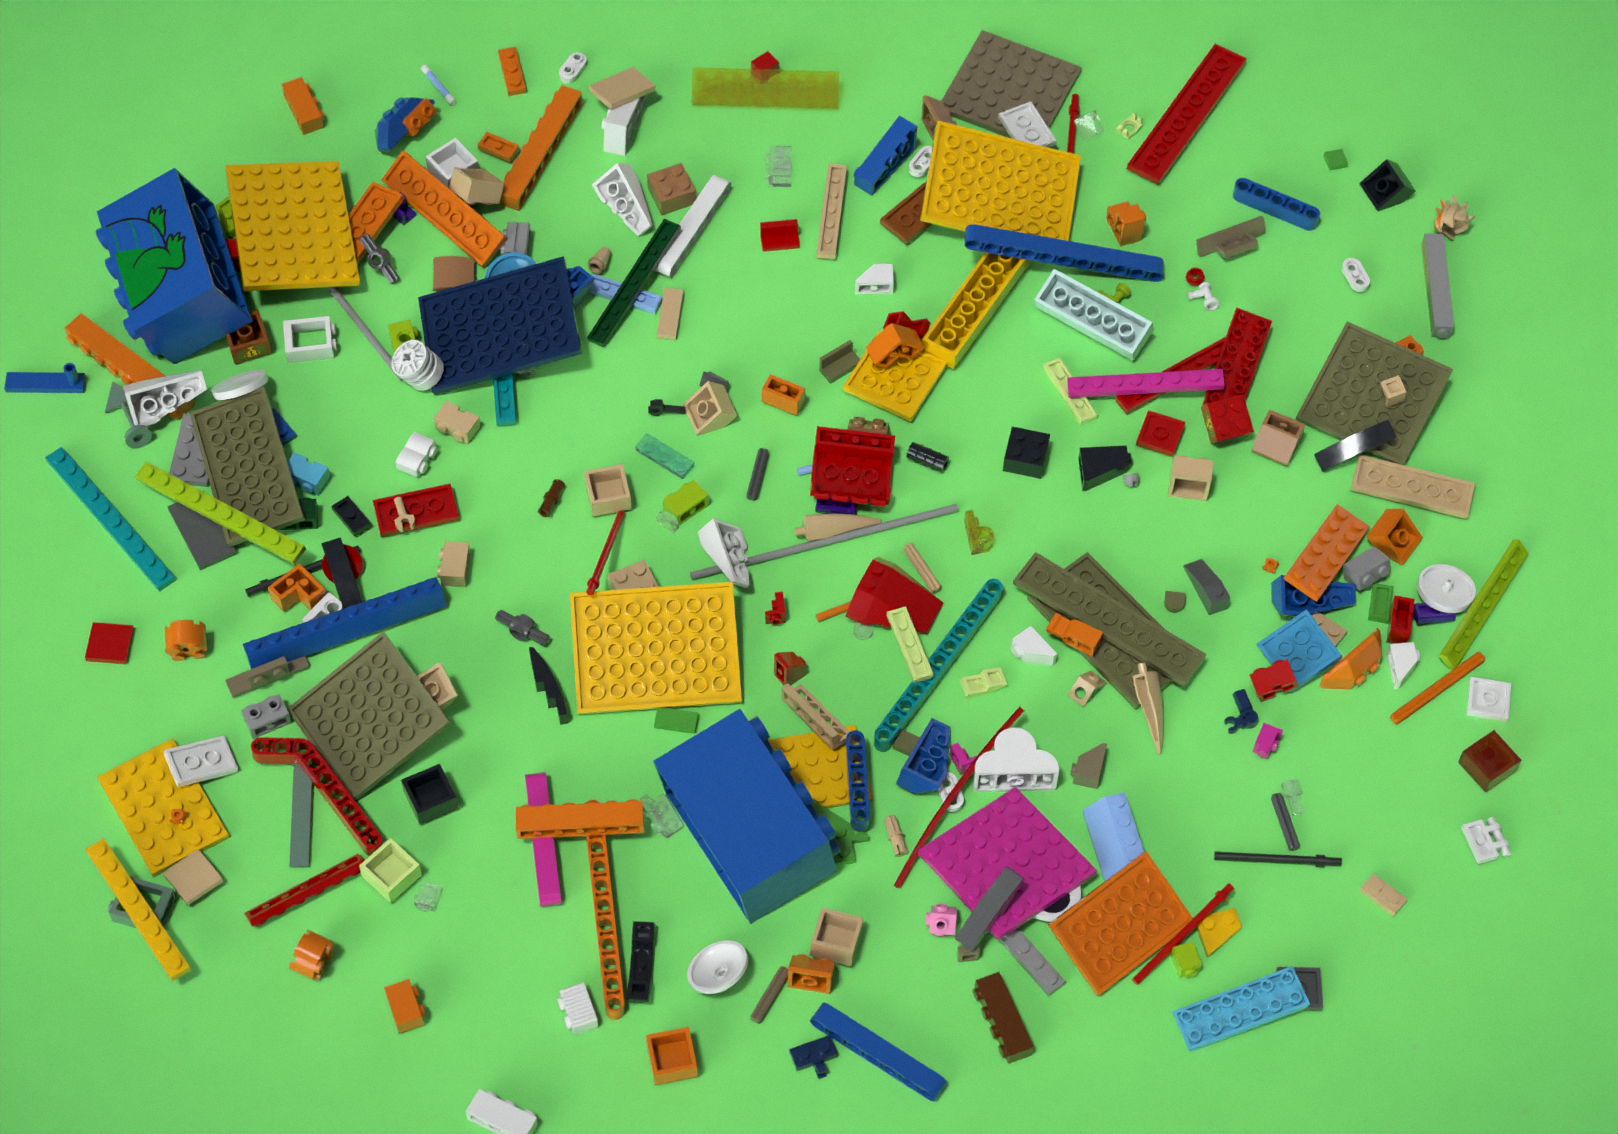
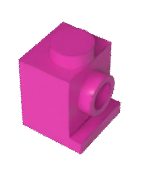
[1253,723,1283,758]

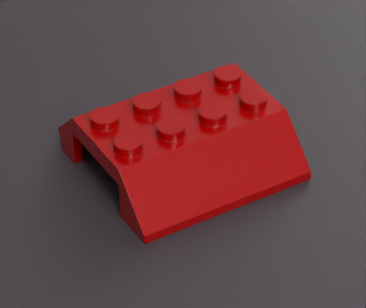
[810,426,895,507]

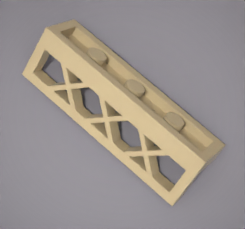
[781,683,849,750]

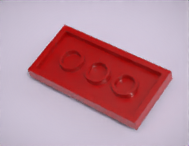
[373,483,459,537]

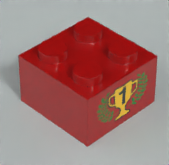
[1201,394,1254,444]

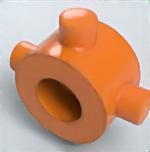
[1262,558,1279,574]
[169,809,186,824]

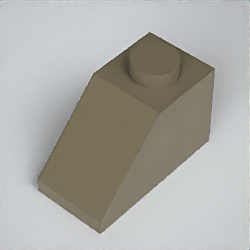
[1070,743,1107,789]

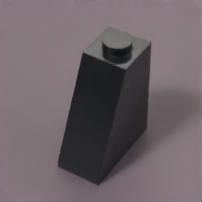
[1078,445,1132,491]

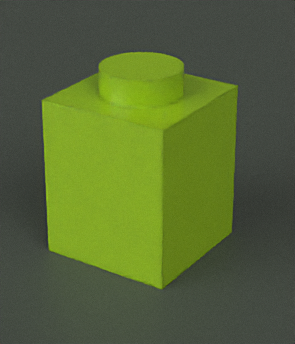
[1171,942,1202,978]

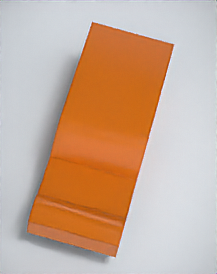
[1046,613,1103,657]

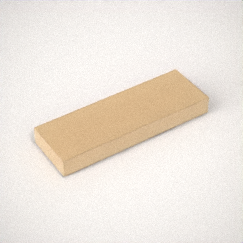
[657,288,684,340]

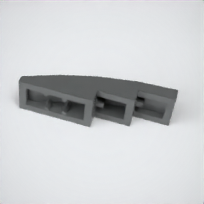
[955,867,1024,951]

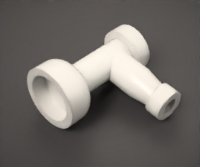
[1187,282,1220,311]

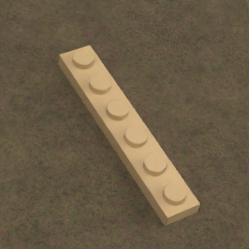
[816,164,847,260]

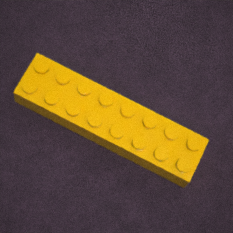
[922,252,1030,369]

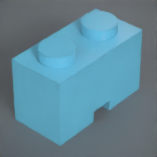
[288,452,330,495]

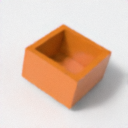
[646,1027,698,1085]

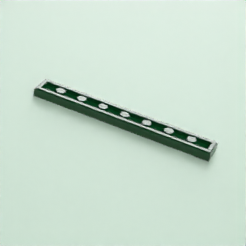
[587,219,681,347]

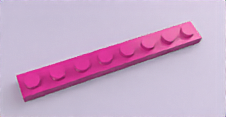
[1067,369,1224,398]

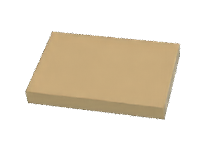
[589,67,656,109]

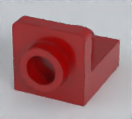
[765,592,786,625]

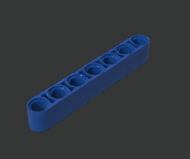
[810,1002,947,1102]

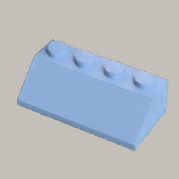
[1082,792,1144,881]

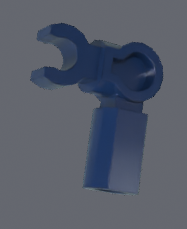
[1224,689,1258,734]

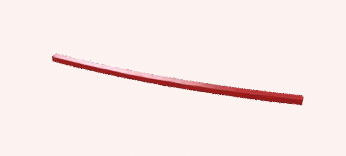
[894,707,1025,889]

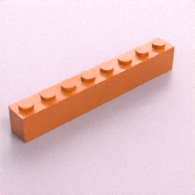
[499,85,583,211]
[64,313,195,420]

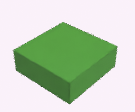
[1324,149,1348,170]

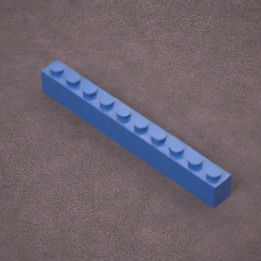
[243,577,447,669]

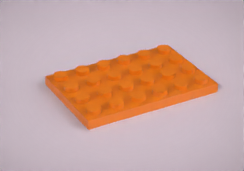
[1048,851,1193,996]

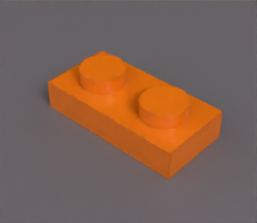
[477,132,519,163]

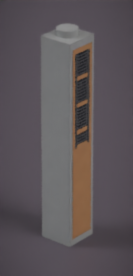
[1421,233,1454,338]

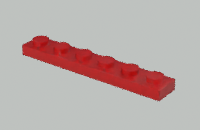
[244,854,364,927]

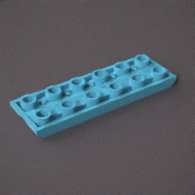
[1172,966,1310,1051]

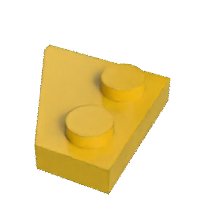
[1196,908,1242,958]

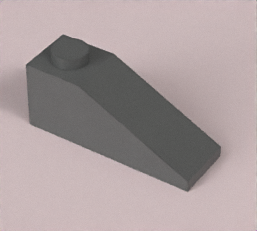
[1183,559,1230,615]

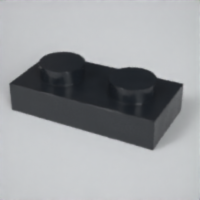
[331,496,371,537]

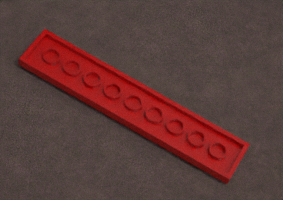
[1127,43,1247,185]

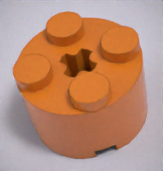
[164,620,207,661]
[289,930,334,980]

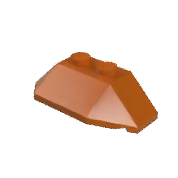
[1320,628,1382,690]

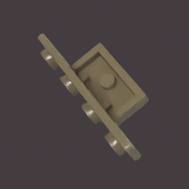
[1196,216,1265,259]
[225,656,309,697]

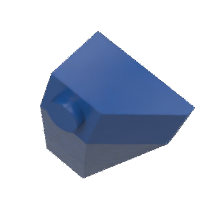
[1271,575,1356,616]
[896,718,950,794]

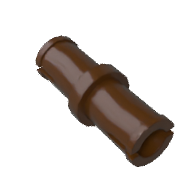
[538,479,565,517]

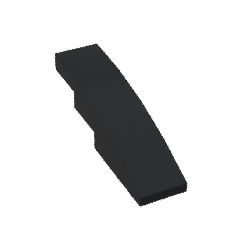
[1314,420,1397,472]
[321,537,362,609]
[529,647,568,725]

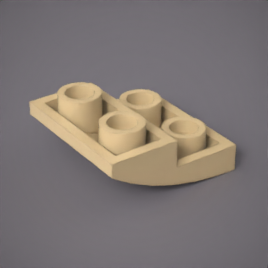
[163,849,223,905]

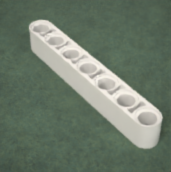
[654,175,731,278]

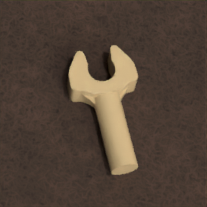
[394,497,415,532]

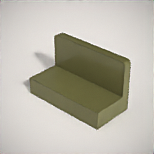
[819,340,860,384]

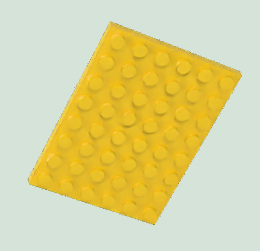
[920,121,1081,241]
[225,161,360,291]
[570,582,742,715]

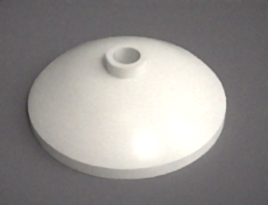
[687,940,748,994]

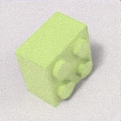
[359,838,422,903]

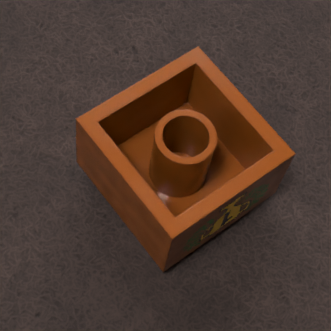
[225,310,272,364]

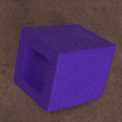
[392,192,417,226]

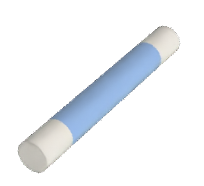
[421,65,456,106]

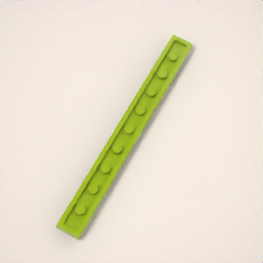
[135,461,306,565]

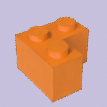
[1106,201,1146,247]
[866,323,925,368]
[268,563,326,612]

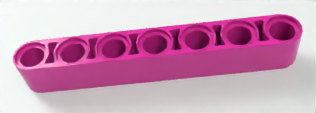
[525,772,561,907]

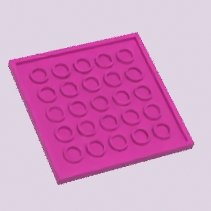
[918,787,1097,940]

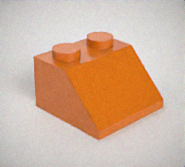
[1366,509,1423,565]
[788,954,835,994]

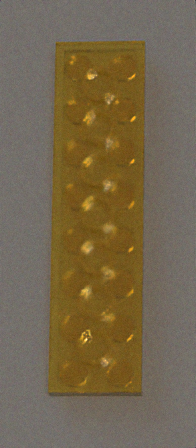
[692,67,839,109]

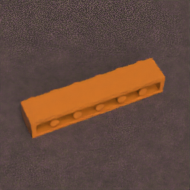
[516,799,644,839]

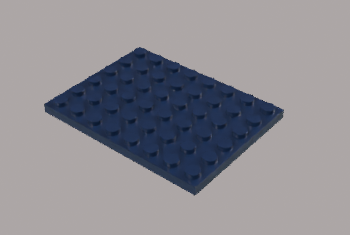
[418,256,582,395]

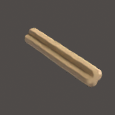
[904,543,941,593]

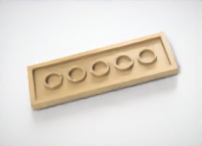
[1351,455,1475,519]

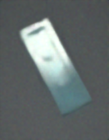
[635,433,694,479]

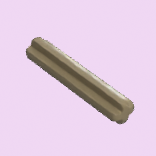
[751,966,788,1024]

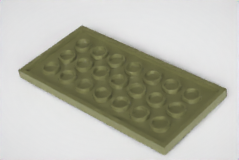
[190,386,305,547]
[1027,552,1173,710]

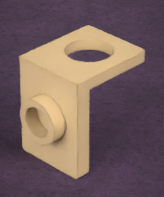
[1068,671,1107,707]

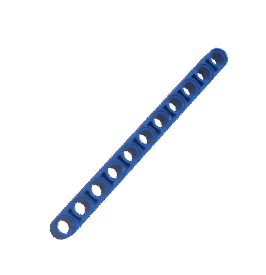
[965,224,1164,282]

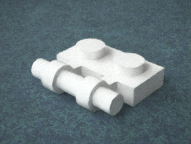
[1461,817,1511,864]

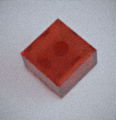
[1458,730,1522,793]

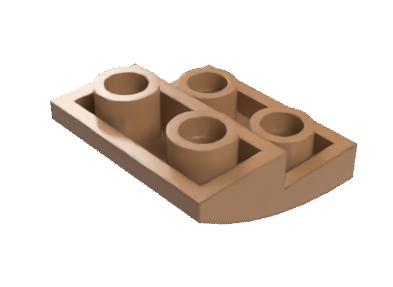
[433,256,474,291]

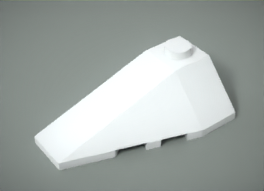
[592,163,653,236]
[123,370,207,426]

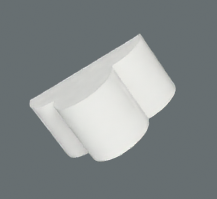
[972,728,1059,792]

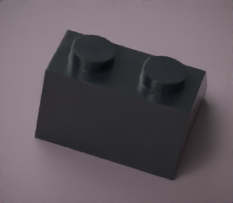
[1359,159,1416,211]

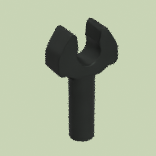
[648,399,685,416]

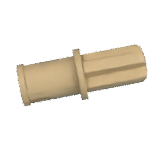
[884,815,908,857]

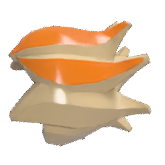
[1434,195,1475,241]

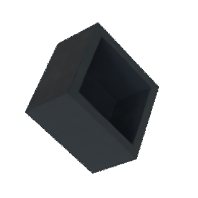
[1003,426,1050,479]
[401,764,458,825]

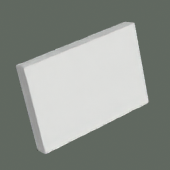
[998,102,1057,148]
[164,735,238,787]

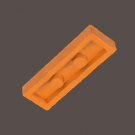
[498,47,526,96]

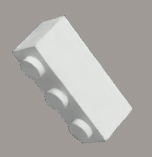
[466,1089,538,1134]

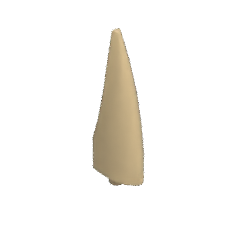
[794,514,882,541]
[1132,663,1163,754]

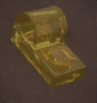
[964,510,994,555]

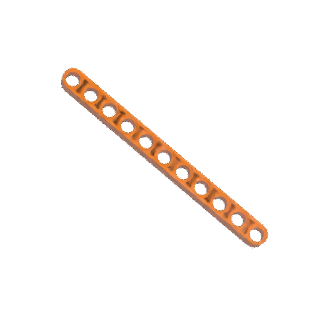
[586,800,625,1020]

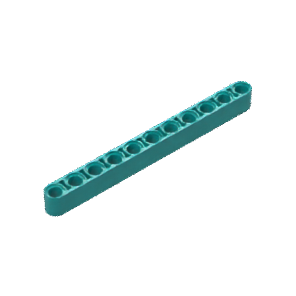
[874,579,1003,752]

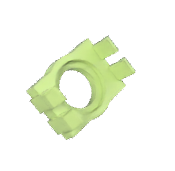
[1116,112,1143,140]

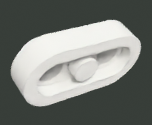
[559,52,587,84]
[909,146,932,177]
[1342,258,1370,292]
[938,772,964,812]

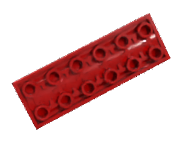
[1202,307,1272,405]

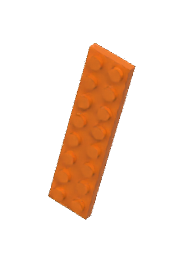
[381,150,508,268]

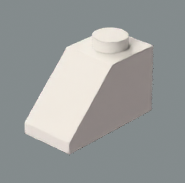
[855,263,894,294]
[1011,626,1057,666]
[1387,642,1420,689]

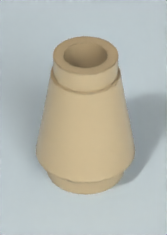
[588,247,611,274]

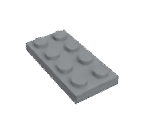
[169,413,209,487]

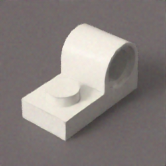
[302,592,343,623]

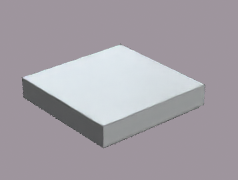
[1466,677,1511,722]

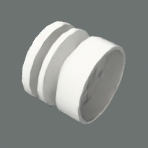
[392,340,444,391]

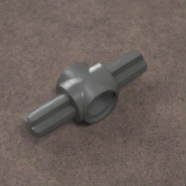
[359,233,399,284]
[495,610,550,646]

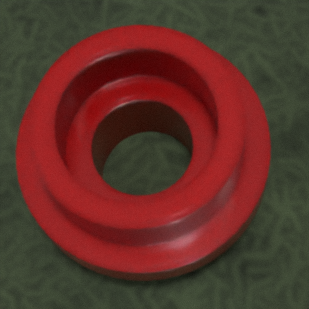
[1186,267,1205,286]

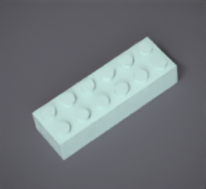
[1034,269,1154,361]

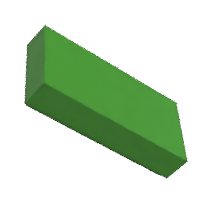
[1368,583,1393,624]
[654,707,698,734]

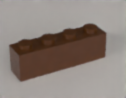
[973,972,1034,1064]

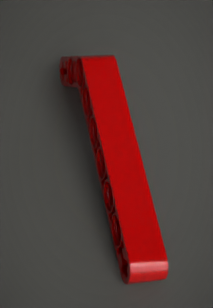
[251,737,383,856]

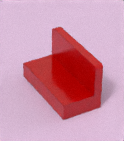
[760,219,800,252]

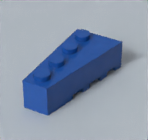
[854,115,917,196]

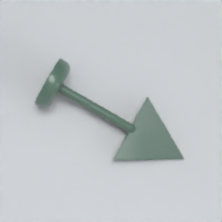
[105,382,152,448]

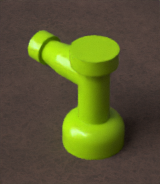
[1098,283,1131,303]

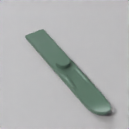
[289,764,312,867]

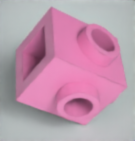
[925,904,957,936]

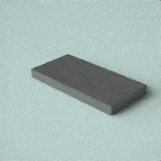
[167,491,237,570]

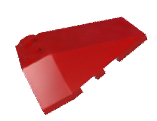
[845,557,943,634]

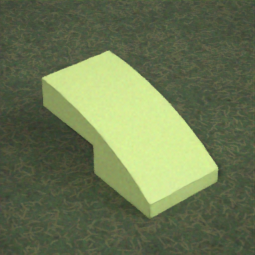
[959,667,1007,698]

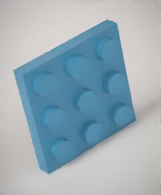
[1257,609,1343,693]

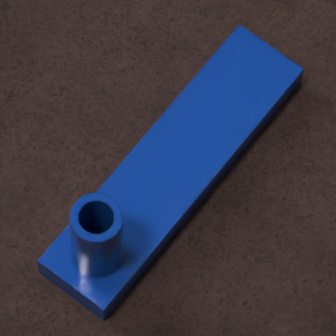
[4,363,86,393]

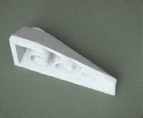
[698,518,749,588]

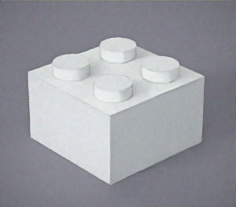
[425,138,479,187]

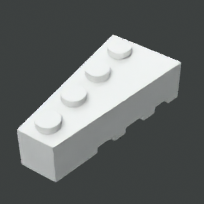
[602,95,646,156]

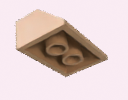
[921,95,957,140]

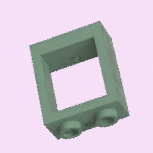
[108,877,176,928]

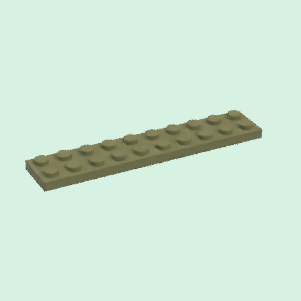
[1013,552,1206,687]

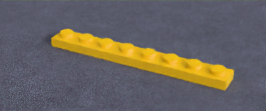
[85,838,191,982]

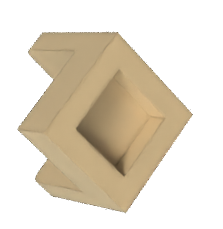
[1380,375,1406,407]

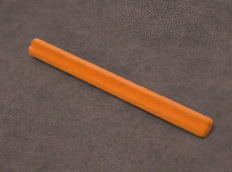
[1390,652,1485,724]

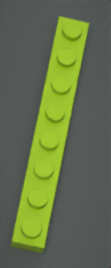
[1439,540,1529,669]

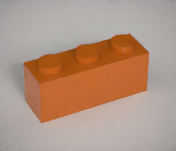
[281,77,325,135]

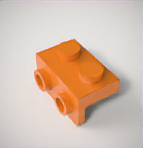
[403,98,437,137]

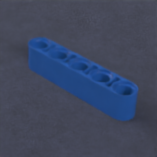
[1233,178,1320,231]
[845,730,870,832]

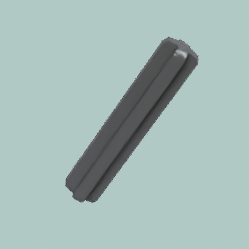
[747,448,769,501]
[1271,793,1300,851]

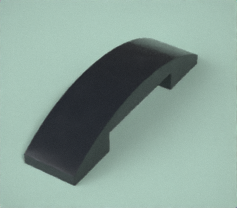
[627,921,655,1002]

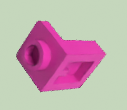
[949,743,978,775]

